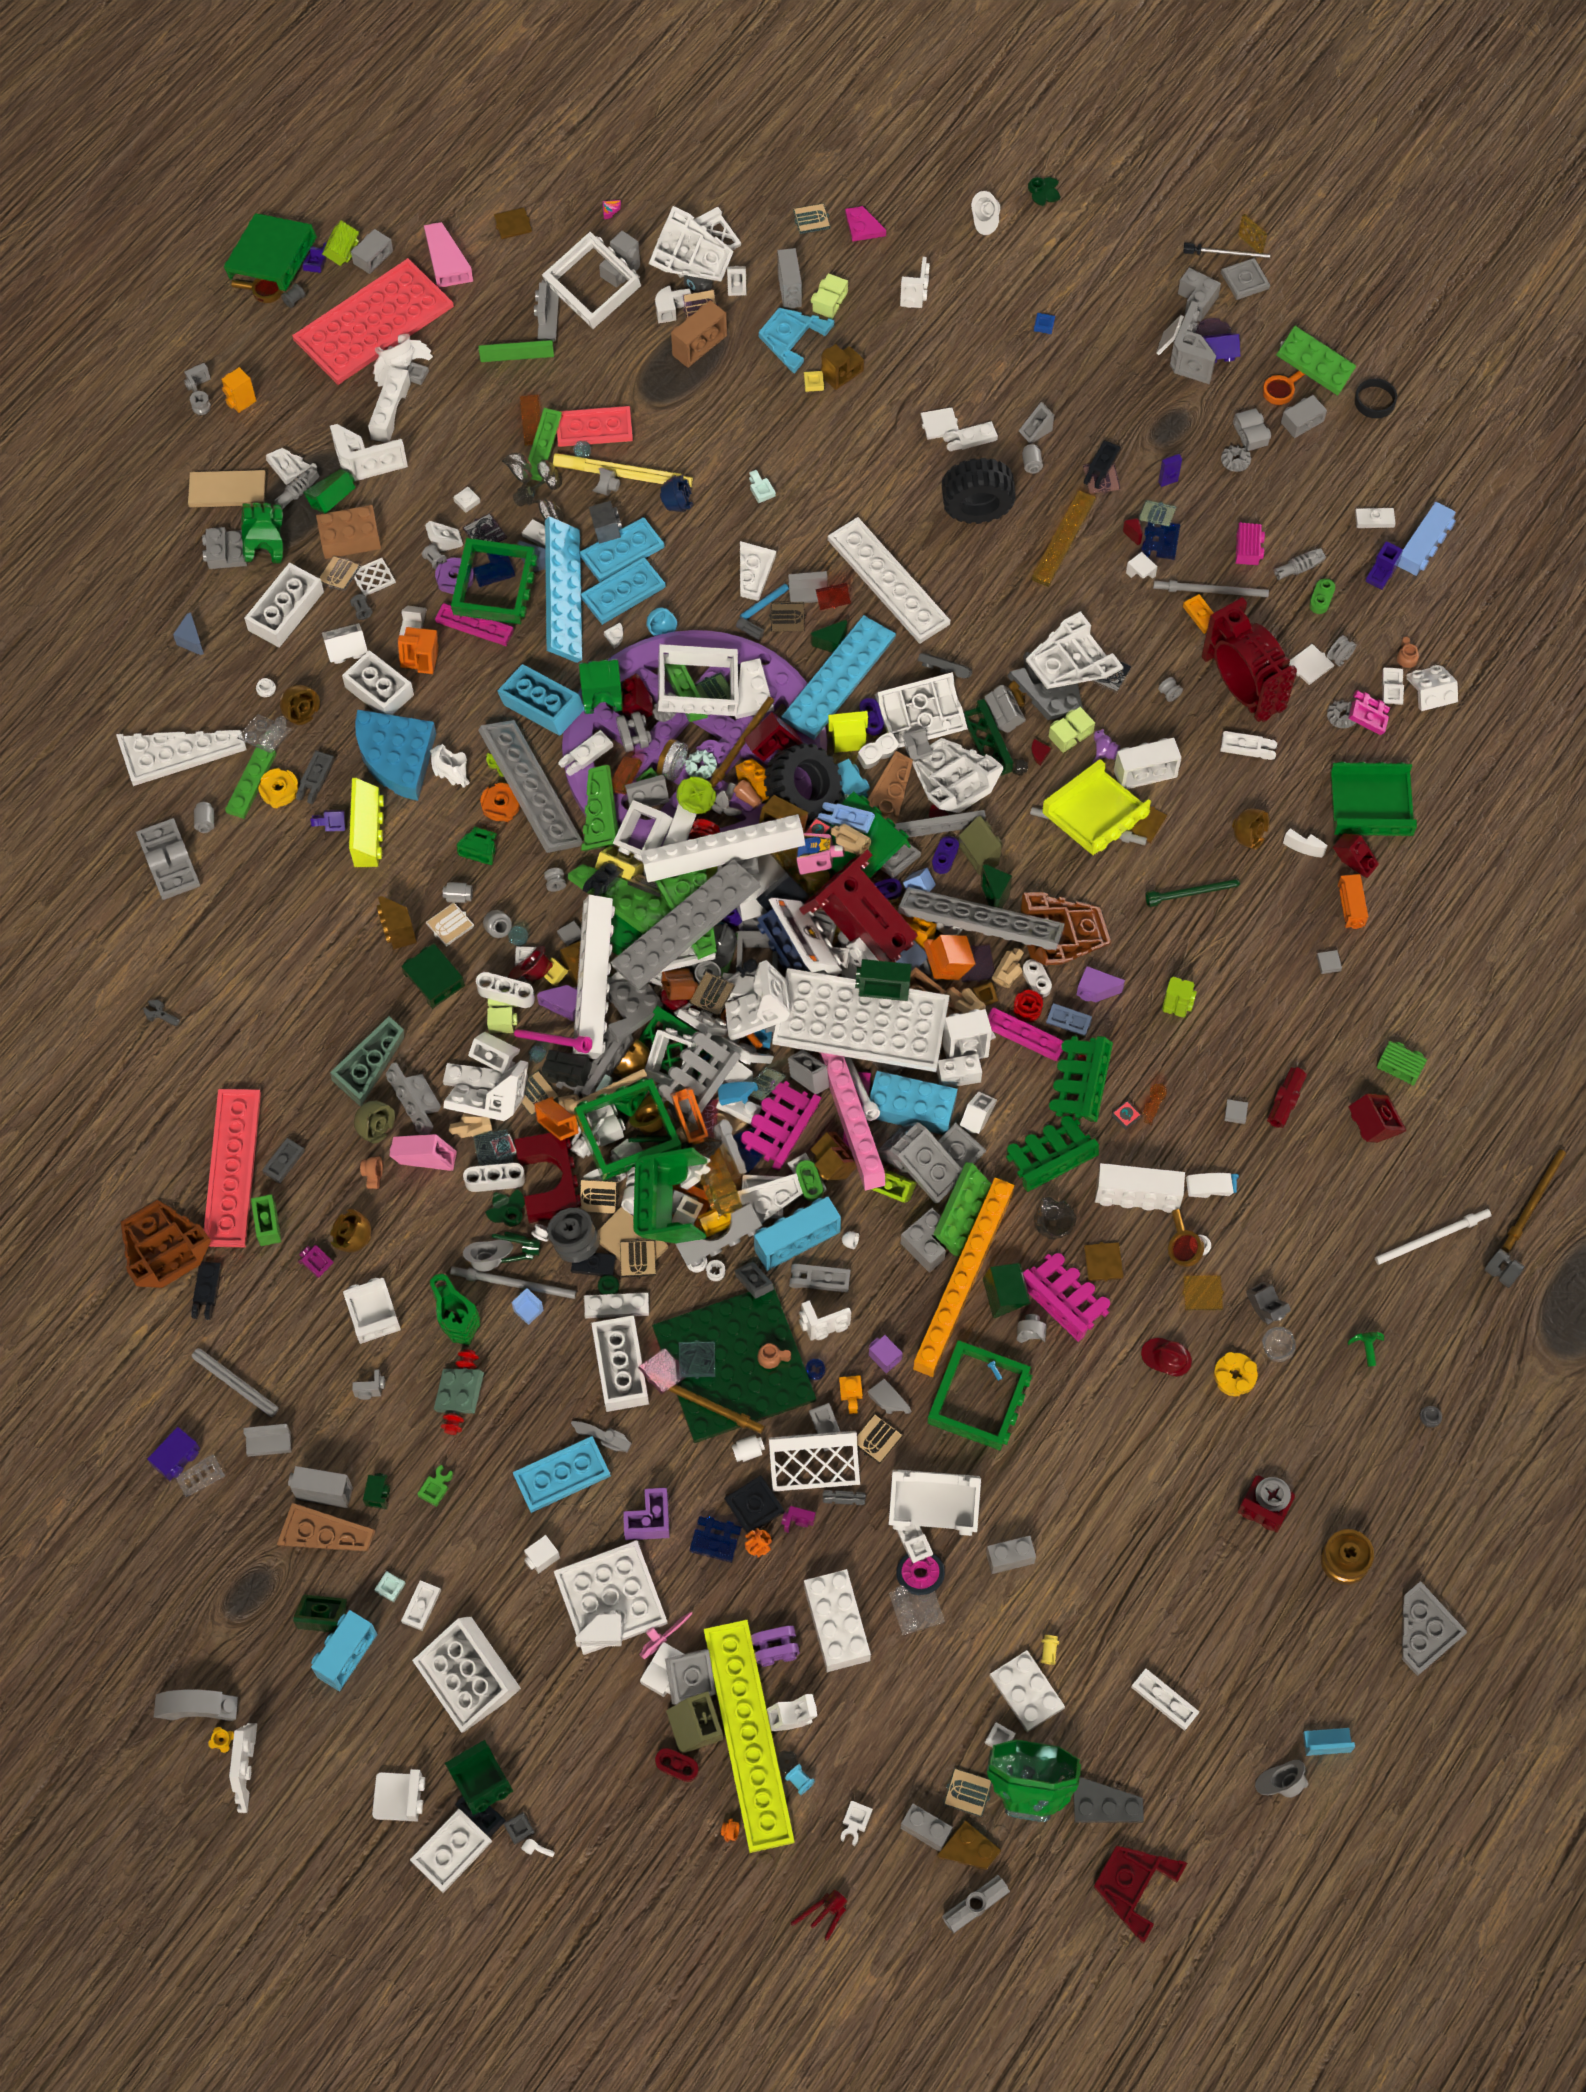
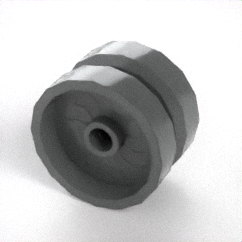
[547,1208,600,1263]

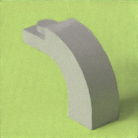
[154,1690,238,1721]

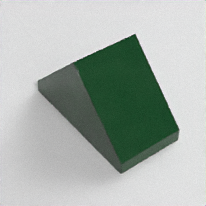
[811,619,847,653]

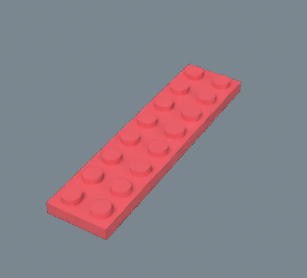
[204,1089,261,1247]

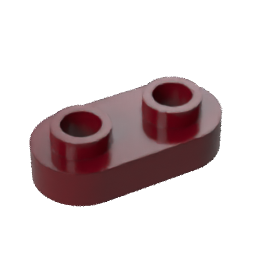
[655,1748,699,1782]

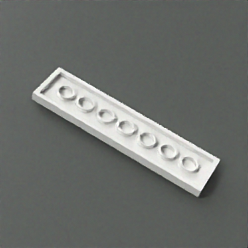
[828,517,951,644]

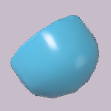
[646,607,677,636]

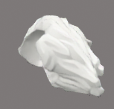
[430,744,470,788]

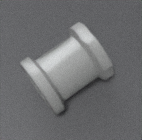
[422,544,447,570]

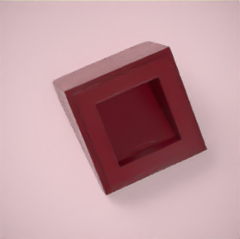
[1123,518,1143,545]

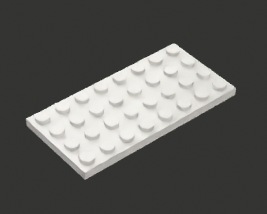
[772,968,950,1072]

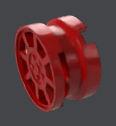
[689,819,720,839]
[1013,990,1043,1023]

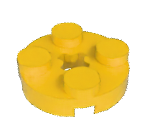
[258,768,299,808]
[1213,1352,1258,1397]

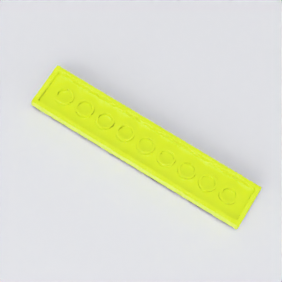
[704,1620,795,1853]

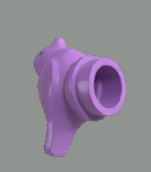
[1092,729,1120,764]

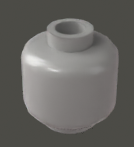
[483,910,512,938]

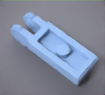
[817,802,875,834]

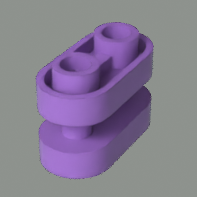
[751,1626,800,1667]

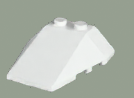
[649,206,733,281]
[1026,611,1123,689]
[912,738,1003,813]

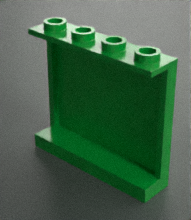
[224,213,317,291]
[1330,762,1417,836]
[825,791,911,878]

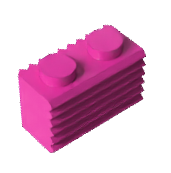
[1235,522,1265,565]

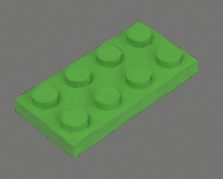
[1276,326,1356,396]
[933,1162,992,1257]

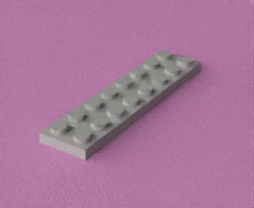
[478,720,583,853]
[611,859,761,990]
[898,887,1065,950]

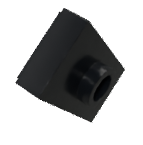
[571,1253,616,1276]

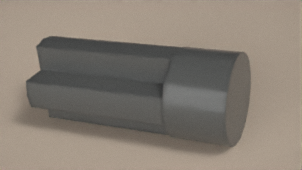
[736,617,764,640]

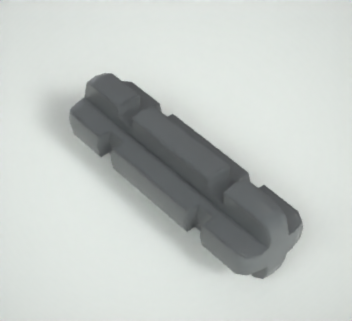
[823,1490,866,1505]

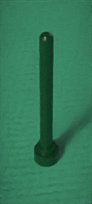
[1145,879,1240,907]

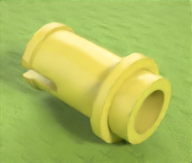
[1041,1635,1059,1665]

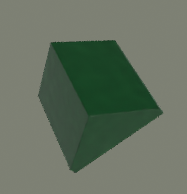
[980,864,1012,909]
[983,1263,1031,1318]
[293,1594,347,1633]

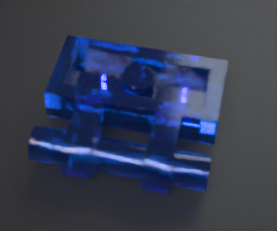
[1142,521,1180,560]
[689,1516,742,1563]

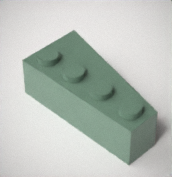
[330,1016,405,1106]

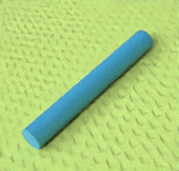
[740,584,789,620]

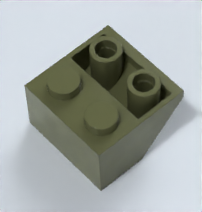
[958,816,1002,875]
[666,1691,723,1754]

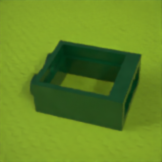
[855,959,912,1001]

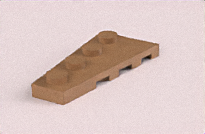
[867,751,913,824]
[277,1503,375,1552]

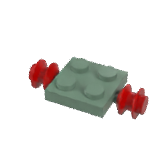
[434,1349,484,1435]

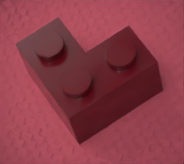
[744,712,803,761]

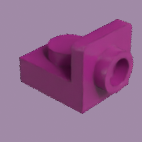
[298,1245,334,1278]
[781,1506,816,1533]

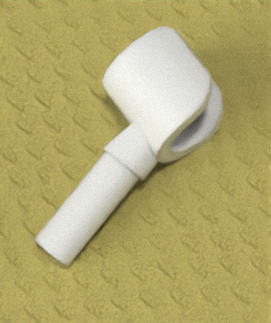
[521,1839,555,1857]

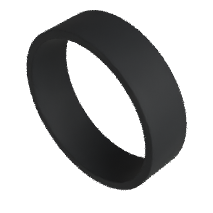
[1355,378,1397,419]

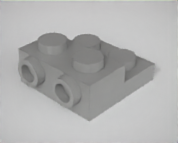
[202,527,247,569]

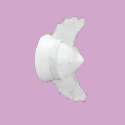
[373,334,433,387]

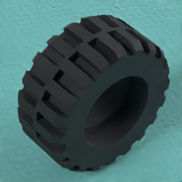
[941,458,1016,524]
[764,743,842,822]

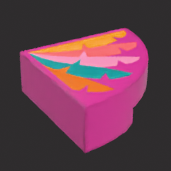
[603,200,621,219]

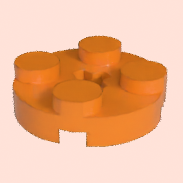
[480,783,520,822]

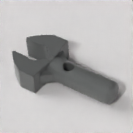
[143,1000,180,1026]

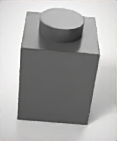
[684,275,712,293]

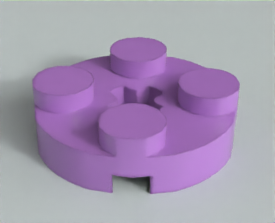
[435,558,474,594]

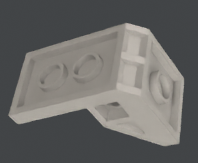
[1170,301,1216,384]
[877,1122,962,1203]

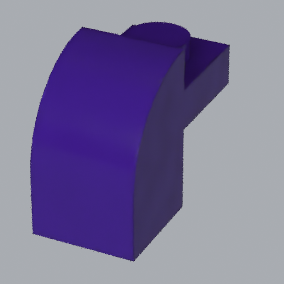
[1365,541,1403,590]

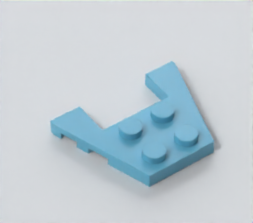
[759,308,834,374]

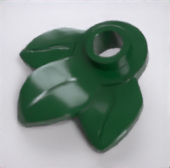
[1028,177,1061,206]
[485,1189,525,1227]

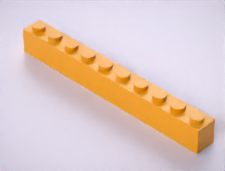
[913,1178,1014,1377]

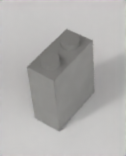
[288,1466,353,1508]

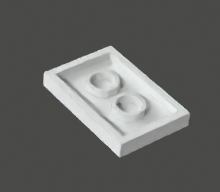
[989,1650,1065,1733]
[410,1809,492,1893]

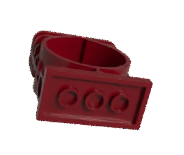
[1201,597,1297,722]

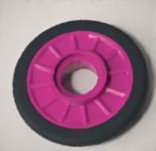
[896,1553,945,1595]

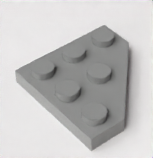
[1402,1581,1467,1676]

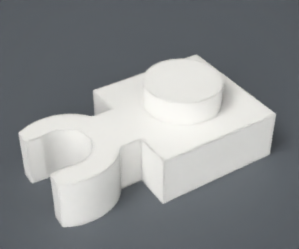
[681,1156,710,1190]
[841,1801,873,1846]

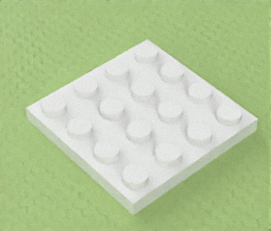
[554,1540,668,1655]

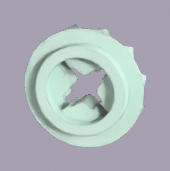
[685,750,717,779]

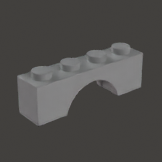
[676,1202,762,1267]

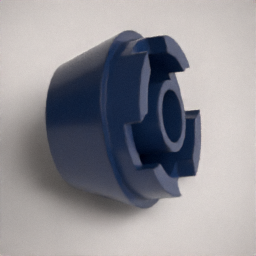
[660,475,693,512]

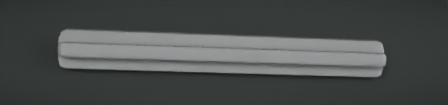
[192,1348,279,1417]

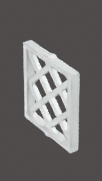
[352,558,396,596]

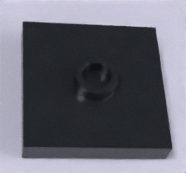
[756,872,810,912]
[724,1475,785,1534]

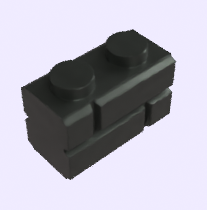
[542,1050,592,1087]

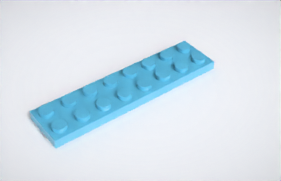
[545,517,582,663]
[781,615,896,740]

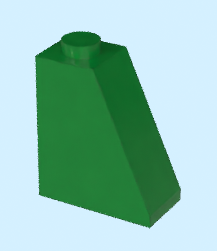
[303,469,356,513]

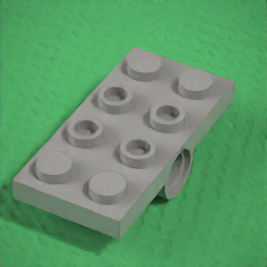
[136,818,200,900]

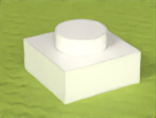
[453,487,480,513]

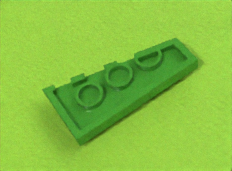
[581,765,618,851]

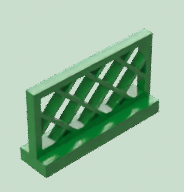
[639,1006,713,1076]

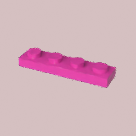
[435,603,514,646]
[988,1007,1064,1062]

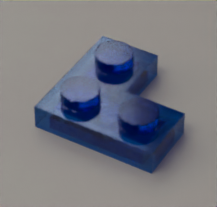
[472,542,515,587]

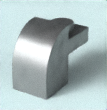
[1246,1281,1291,1325]

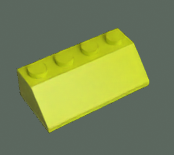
[349,778,384,867]

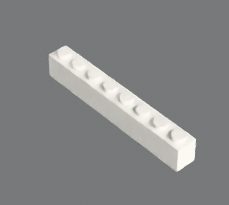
[640,815,805,882]
[572,895,615,1059]

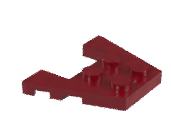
[1093,1846,1188,1944]

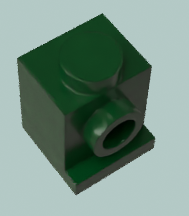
[363,1473,390,1509]

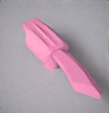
[639,1612,692,1660]

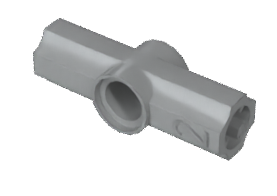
[942,1875,1010,1934]

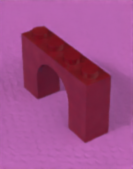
[514,1133,582,1223]

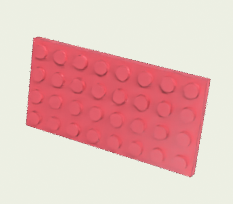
[292,258,454,385]

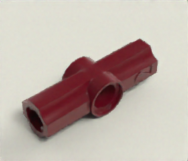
[1267,1067,1307,1128]

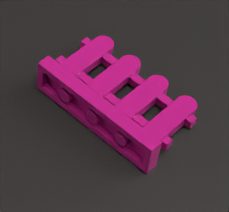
[741,1081,821,1171]
[1023,1253,1110,1342]

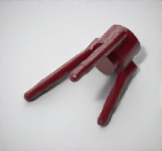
[791,1890,847,1941]

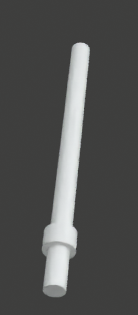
[1375,1209,1491,1265]

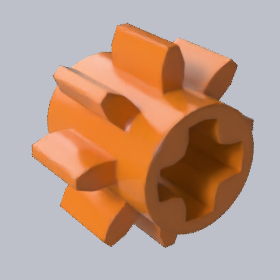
[745,1528,772,1557]

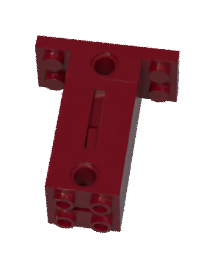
[799,849,918,962]

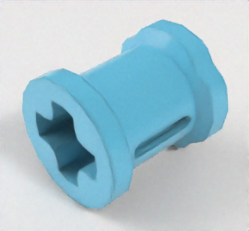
[785,1764,815,1795]

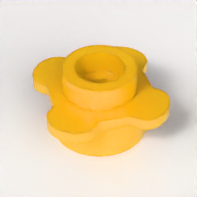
[208,1727,234,1753]

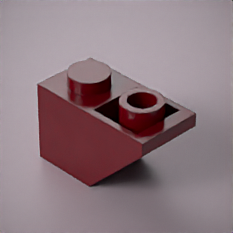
[622,673,653,719]
[1333,834,1379,878]

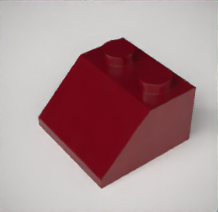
[1348,1094,1407,1143]

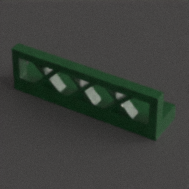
[963,699,1013,776]

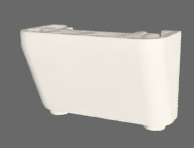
[889,1469,981,1536]

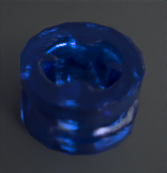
[806,1359,825,1380]

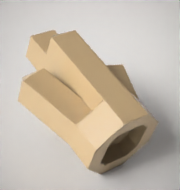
[831,824,871,855]
[992,948,1024,988]
[946,987,986,1014]
[449,1113,492,1138]

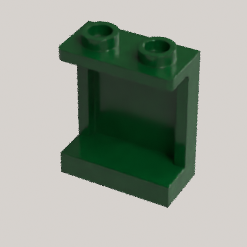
[401,944,465,1009]
[445,1740,513,1815]

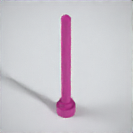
[514,1029,592,1053]

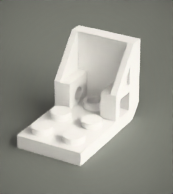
[330,424,408,481]
[725,960,790,1041]
[444,1060,528,1121]

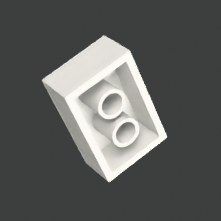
[342,650,414,715]
[1114,738,1181,789]
[943,1009,992,1059]

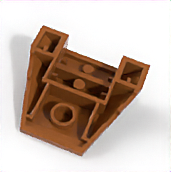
[1021,892,1111,965]
[121,1200,211,1288]

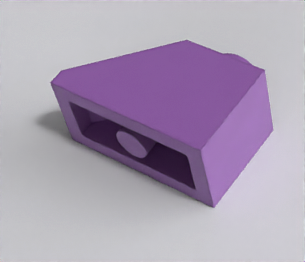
[1077,966,1125,1002]
[537,985,577,1022]

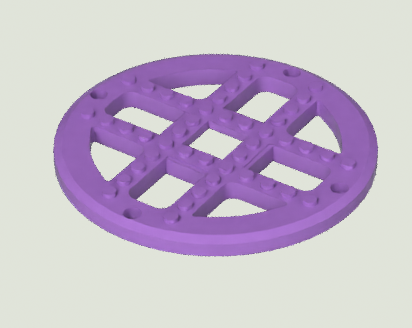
[562,630,827,850]

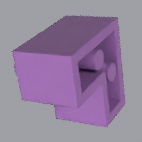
[623,1488,670,1540]

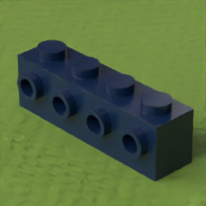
[757,909,815,973]

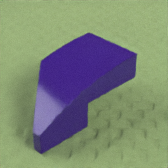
[303,242,327,273]

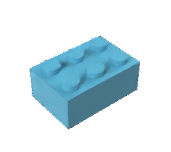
[311,1610,378,1692]

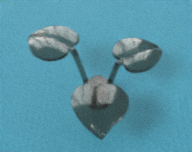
[502,453,563,522]

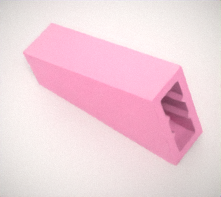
[424,222,473,288]

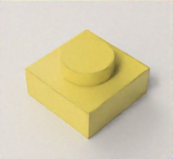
[804,371,824,392]
[544,957,569,987]

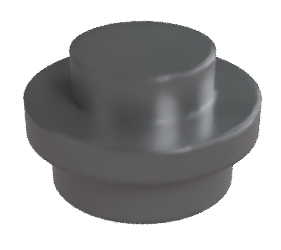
[1420,1406,1442,1428]

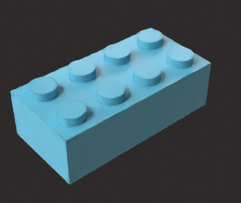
[497,664,584,736]
[869,1071,958,1135]
[754,1197,841,1271]

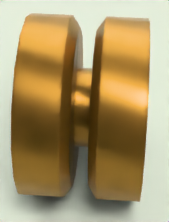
[1321,1529,1374,1585]

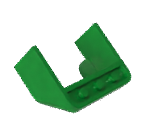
[633,1147,707,1244]

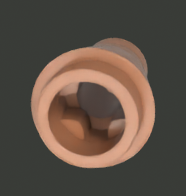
[733,780,763,809]

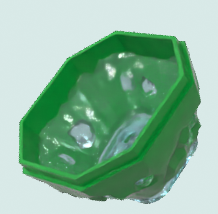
[987,1740,1081,1822]

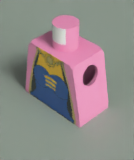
[797,833,845,874]

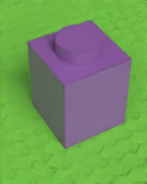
[869,1335,903,1374]

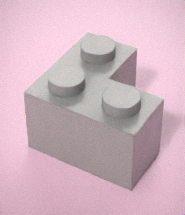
[599,231,640,288]
[1178,268,1221,322]
[901,1208,946,1273]

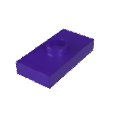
[1158,454,1182,487]

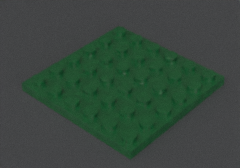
[652,1285,817,1444]

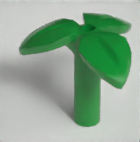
[1348,1332,1384,1367]

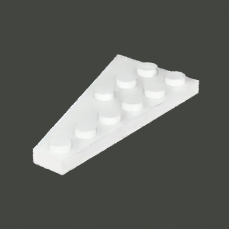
[116,730,247,786]

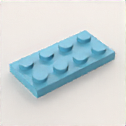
[580,517,664,582]
[580,557,666,625]
[513,1436,611,1513]

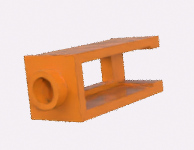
[1337,874,1368,929]
[670,1087,709,1145]
[534,1097,579,1141]

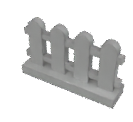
[556,1027,634,1098]
[657,1031,741,1124]

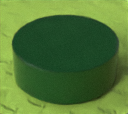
[598,1275,619,1295]

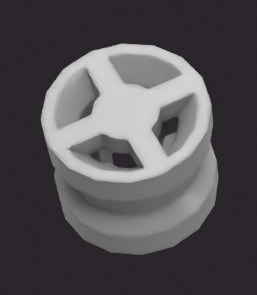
[190,391,211,415]
[1158,677,1183,702]
[544,868,566,892]

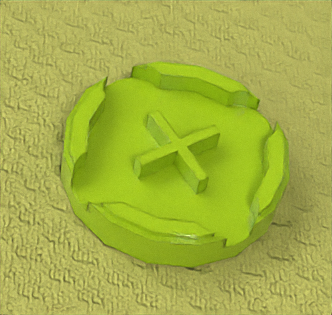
[676,776,716,814]

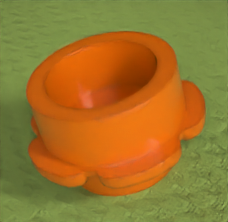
[721,1819,740,1842]

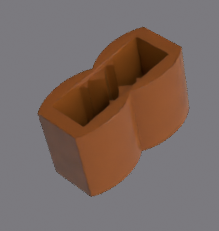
[661,967,698,1000]

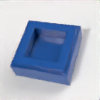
[1034,313,1055,334]

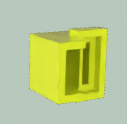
[828,711,868,753]

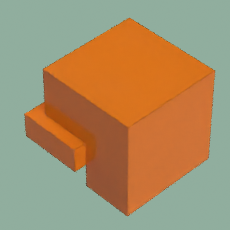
[398,627,439,674]
[923,935,976,980]

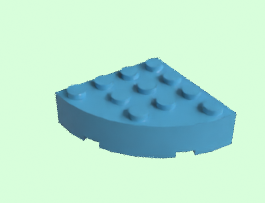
[355,710,436,801]

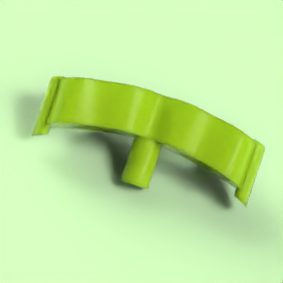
[486,753,504,777]

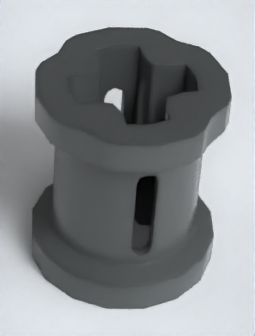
[281,283,306,308]
[350,594,373,620]

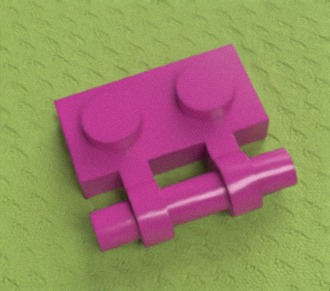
[1348,690,1390,735]

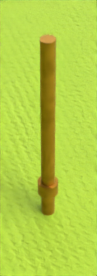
[709,697,774,789]
[1502,1149,1566,1252]
[645,1372,765,1434]

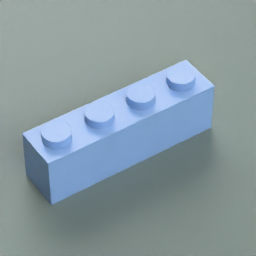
[1398,502,1456,576]

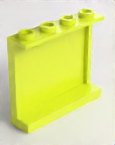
[1042,759,1151,855]

